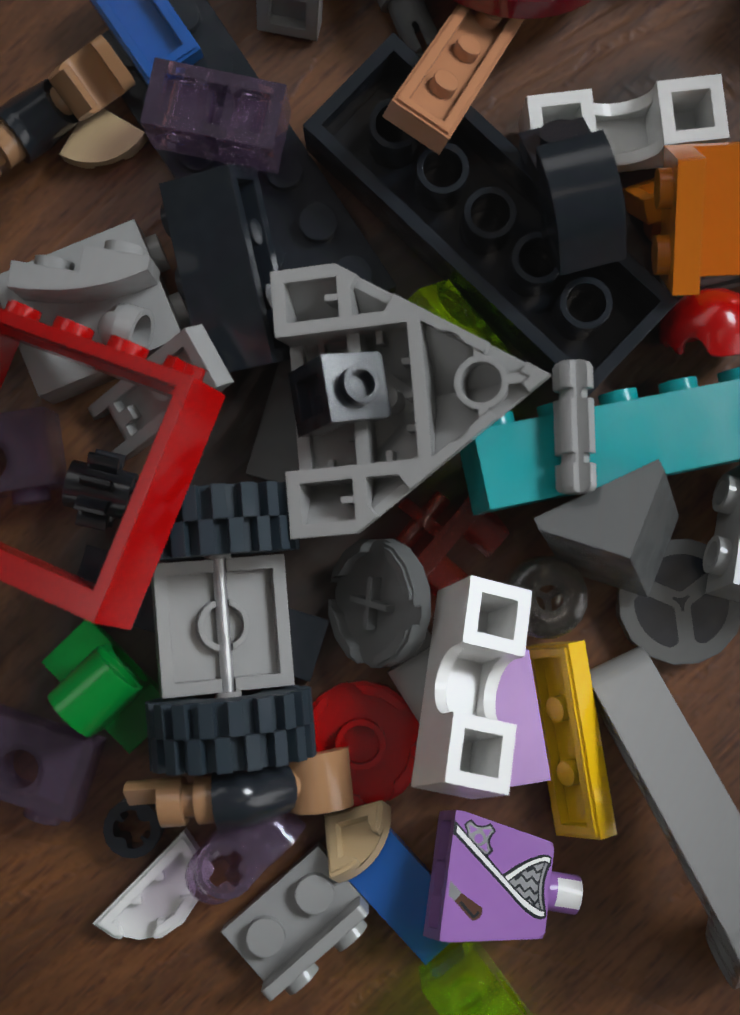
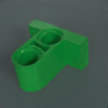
[41,620,161,754]

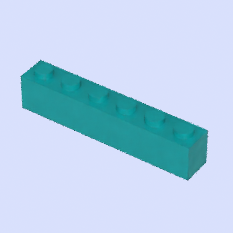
[460,367,740,516]

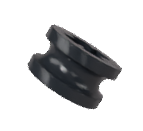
[103,798,165,859]

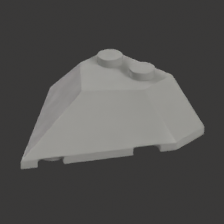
[270,263,552,540]

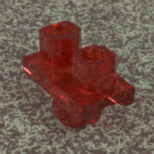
[396,490,510,596]

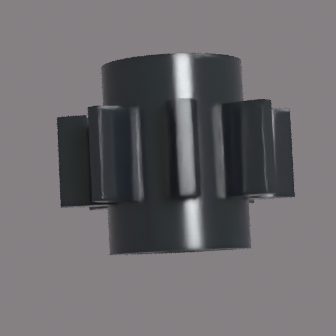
[62,449,139,532]

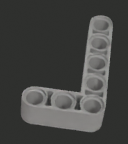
[590,646,740,990]

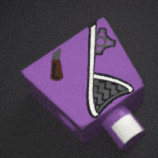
[423,810,583,942]

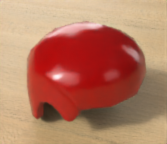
[657,288,740,357]

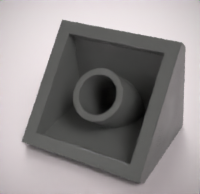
[534,459,679,598]

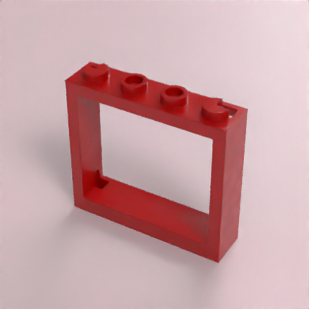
[0,299,226,630]

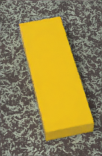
[526,640,617,840]

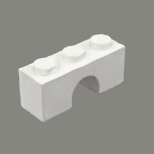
[518,74,730,172]
[411,575,532,799]

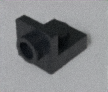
[288,351,391,438]

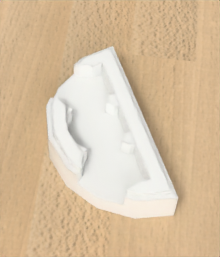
[92,827,205,940]

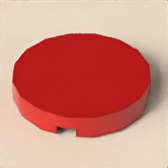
[313,679,419,808]

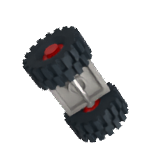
[130,481,317,776]

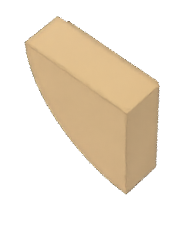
[59,108,148,169]
[324,800,391,883]

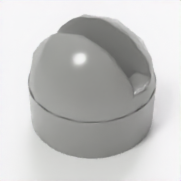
[97,304,155,349]

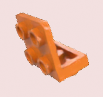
[651,142,740,296]

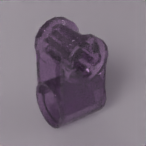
[185,812,306,905]

